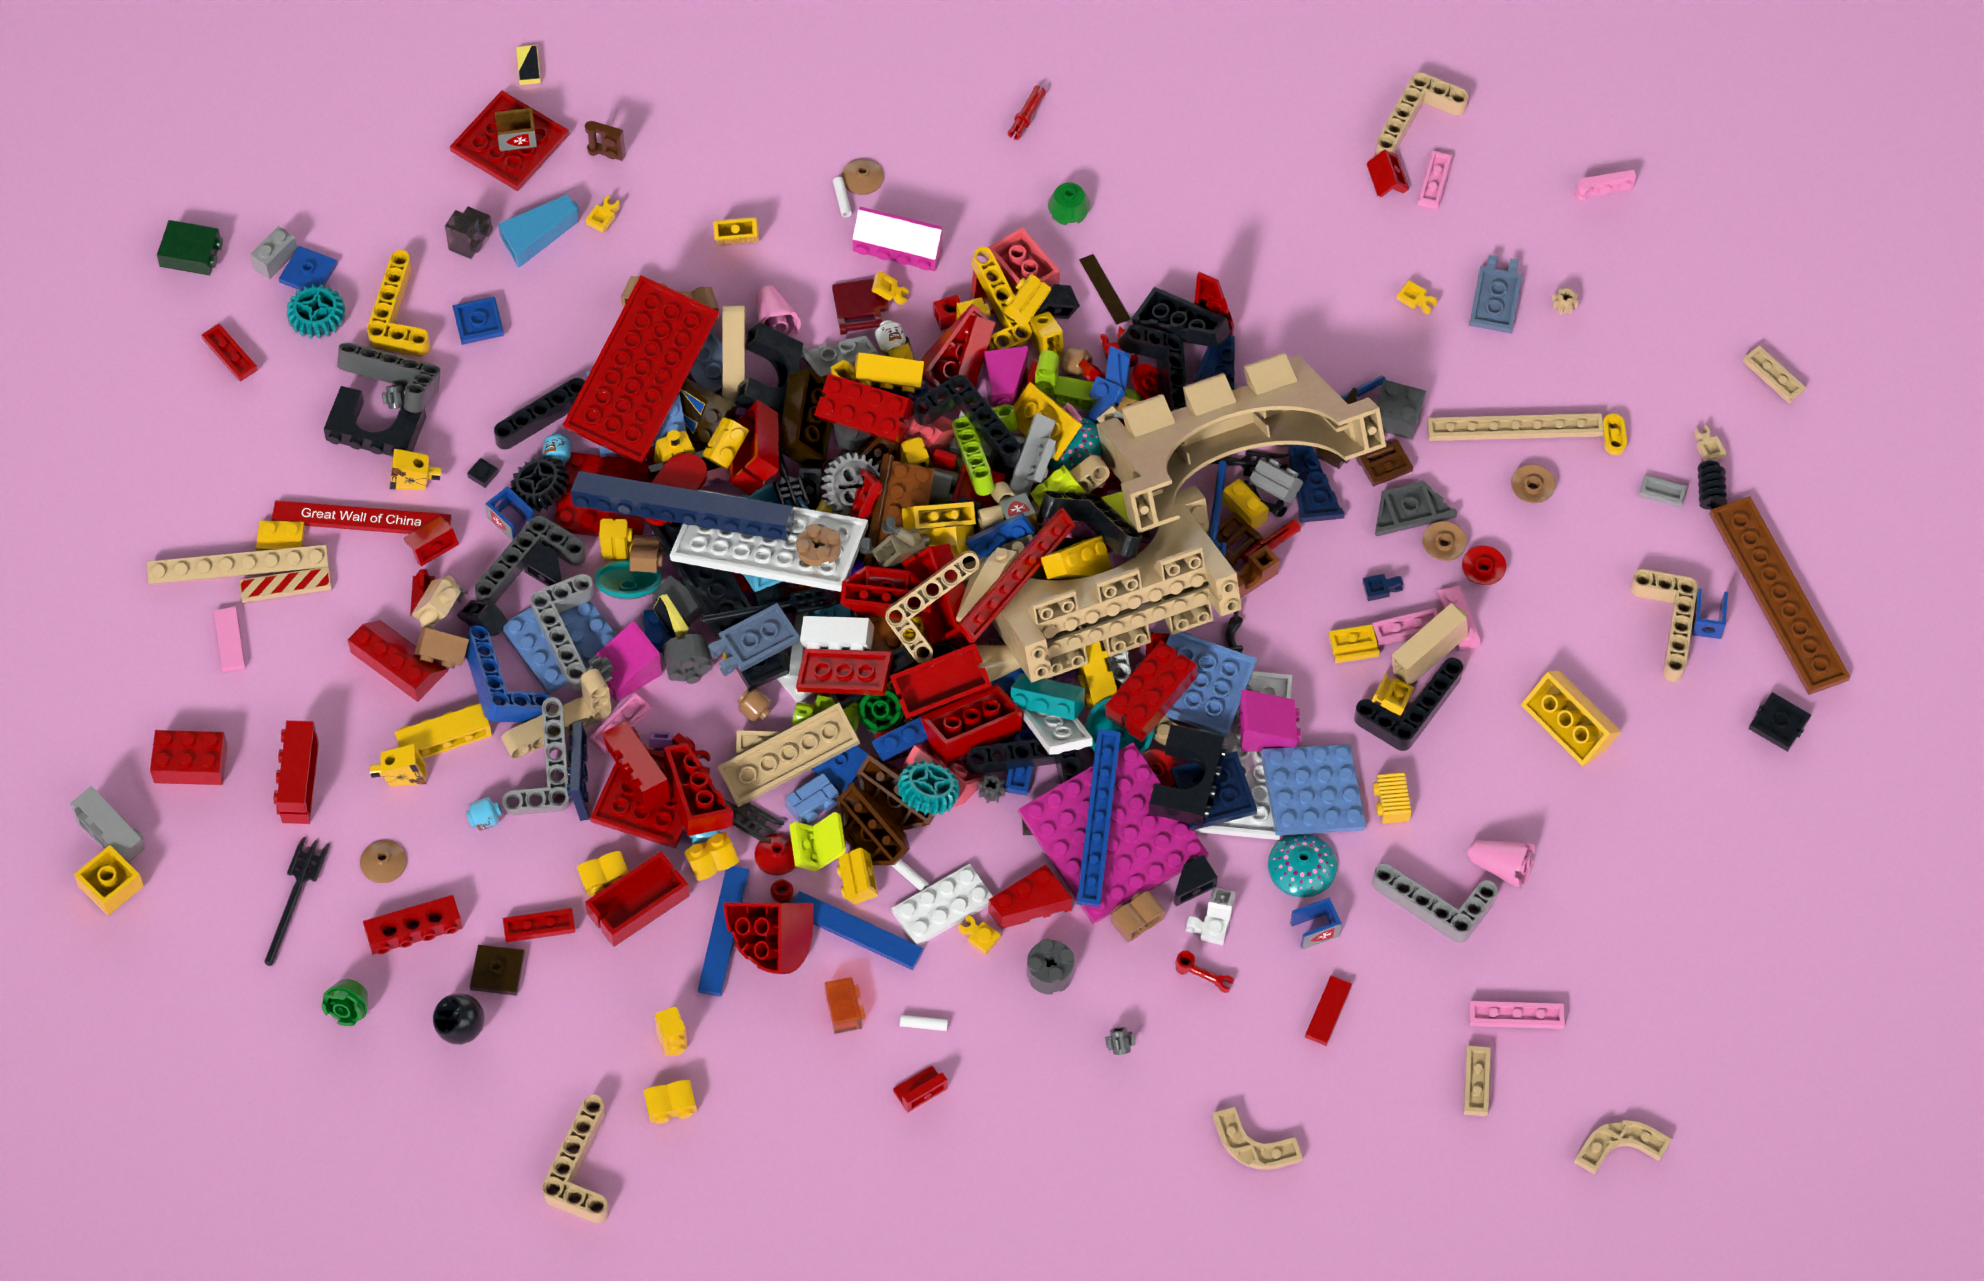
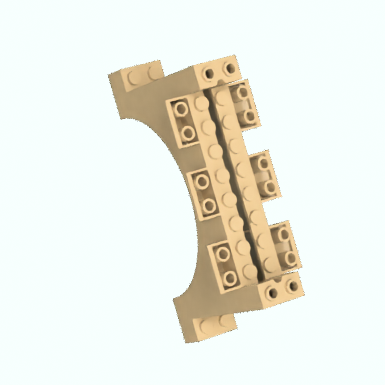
[1096,352,1386,533]
[962,485,1242,683]

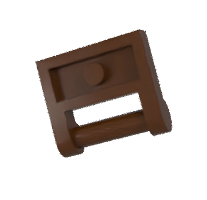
[585,121,626,161]
[1356,439,1413,487]
[1208,512,1262,568]

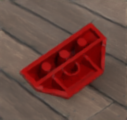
[840,566,932,619]

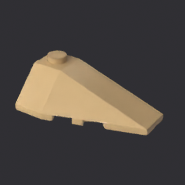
[956,547,1018,622]

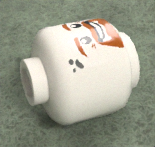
[875,320,906,354]

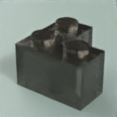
[445,206,493,259]

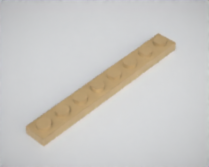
[1427,413,1604,441]
[147,545,329,585]

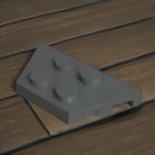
[1375,481,1457,537]

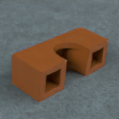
[1236,545,1280,599]

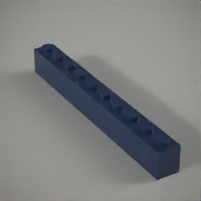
[571,471,794,541]

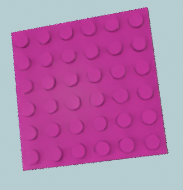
[1018,743,1209,924]

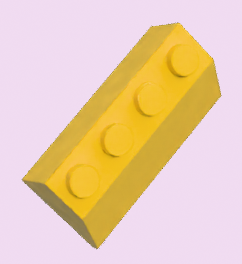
[1521,670,1621,767]

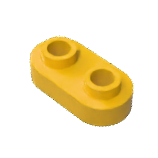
[1603,414,1627,455]

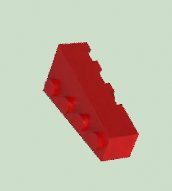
[602,721,672,813]
[664,743,733,836]

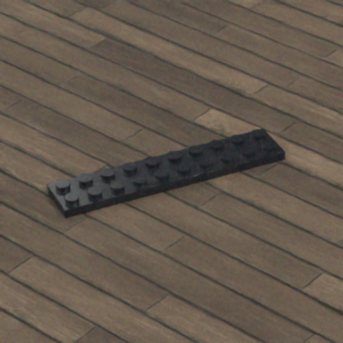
[647,522,790,690]

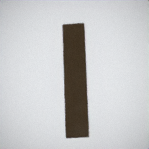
[1079,254,1130,325]

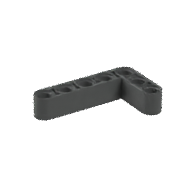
[337,343,441,413]
[475,516,586,603]

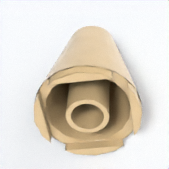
[962,645,1021,682]

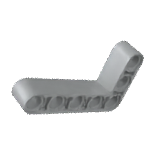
[531,574,594,691]
[502,697,570,815]
[1372,864,1498,943]

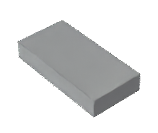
[1639,475,1687,508]

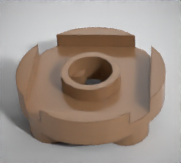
[796,524,841,566]

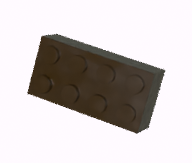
[778,368,832,464]

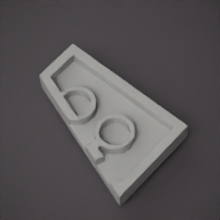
[802,336,877,379]

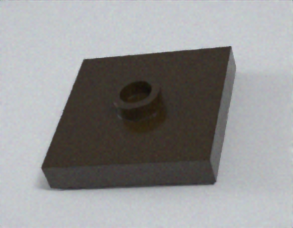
[470,945,525,996]

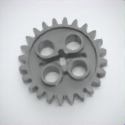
[821,452,880,517]

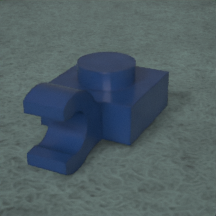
[1362,574,1403,601]

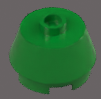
[1048,182,1090,225]
[858,690,903,733]
[321,979,368,1026]

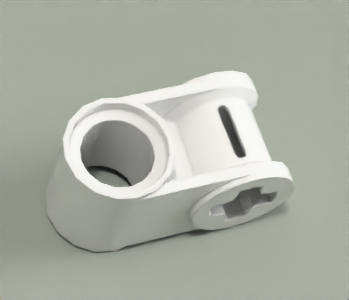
[1104,650,1131,690]

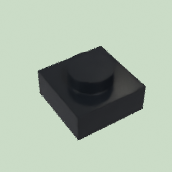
[467,457,499,488]

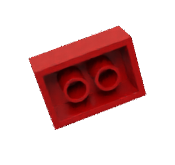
[150,730,227,785]

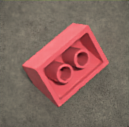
[899,410,955,460]
[902,741,984,807]

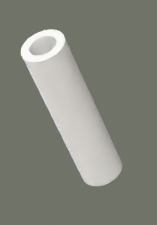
[833,177,852,217]
[891,859,929,891]
[900,1015,948,1031]

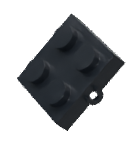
[1748,692,1811,752]

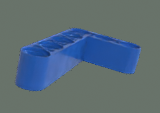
[466,625,551,723]

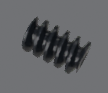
[1697,460,1727,510]

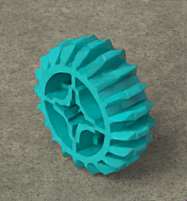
[286,283,346,339]
[897,760,960,816]

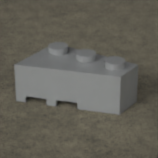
[70,786,145,863]

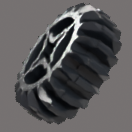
[510,455,570,513]

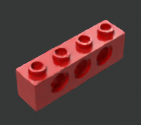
[363,895,463,955]

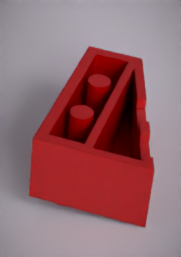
[988,864,1072,929]

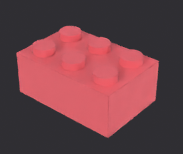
[988,227,1060,294]

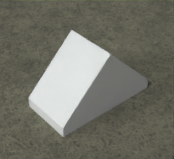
[1207,887,1236,925]

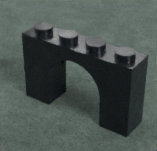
[734,322,804,424]
[324,386,426,457]
[1148,724,1228,826]

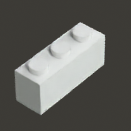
[800,616,874,651]

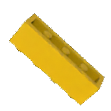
[394,703,492,759]

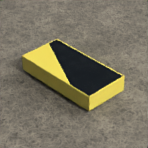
[516,45,541,85]
[653,594,689,640]

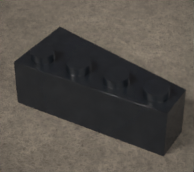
[1131,287,1231,348]

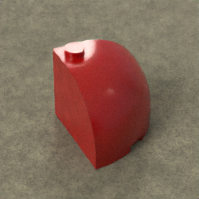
[724,902,813,974]

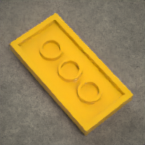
[1013,382,1082,461]

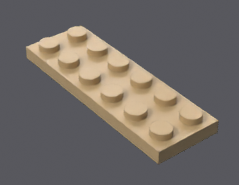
[717,703,860,807]

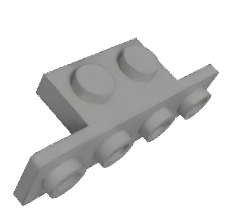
[1009,413,1056,496]

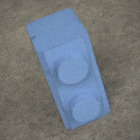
[785,773,838,824]

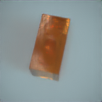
[825,977,866,1034]

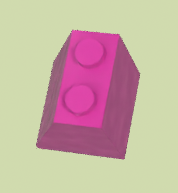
[984,346,1028,408]
[595,621,662,702]
[1239,690,1301,752]

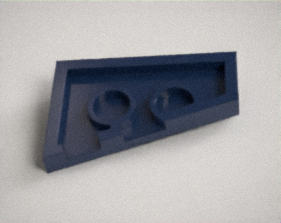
[1193,335,1235,390]

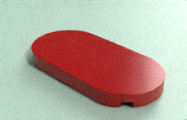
[644,453,707,526]

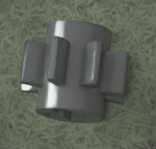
[382,385,405,409]
[586,655,614,682]
[978,774,1006,803]
[1105,1027,1135,1055]

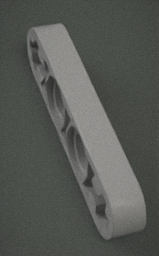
[790,605,809,676]

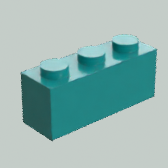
[1011,674,1085,720]

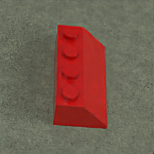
[348,620,448,702]
[921,684,1023,764]

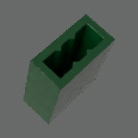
[157,220,223,276]

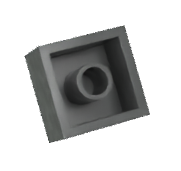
[1376,380,1426,440]

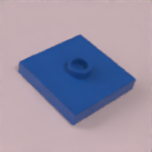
[279,246,338,291]
[452,297,504,345]
[811,746,868,793]

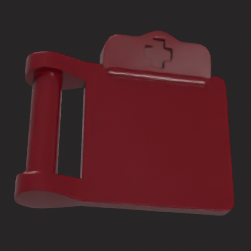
[832,279,889,335]

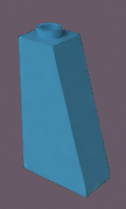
[498,194,580,267]

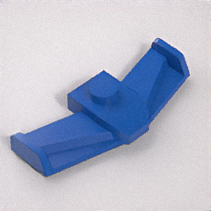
[1085,346,1131,424]

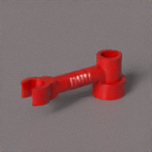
[1175,951,1234,993]

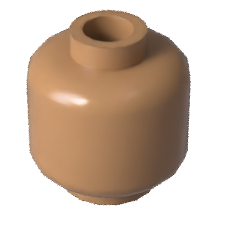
[1059,347,1093,376]
[737,688,771,722]

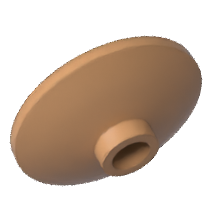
[842,159,884,195]
[1511,465,1555,504]
[1422,521,1467,561]
[360,841,407,883]

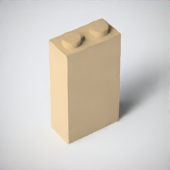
[1391,603,1468,685]

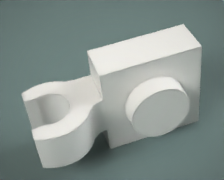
[1185,916,1228,945]

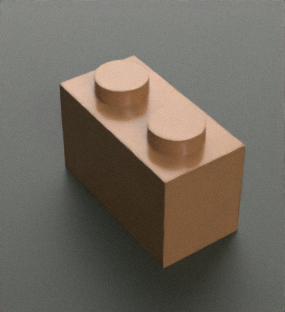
[414,628,469,669]

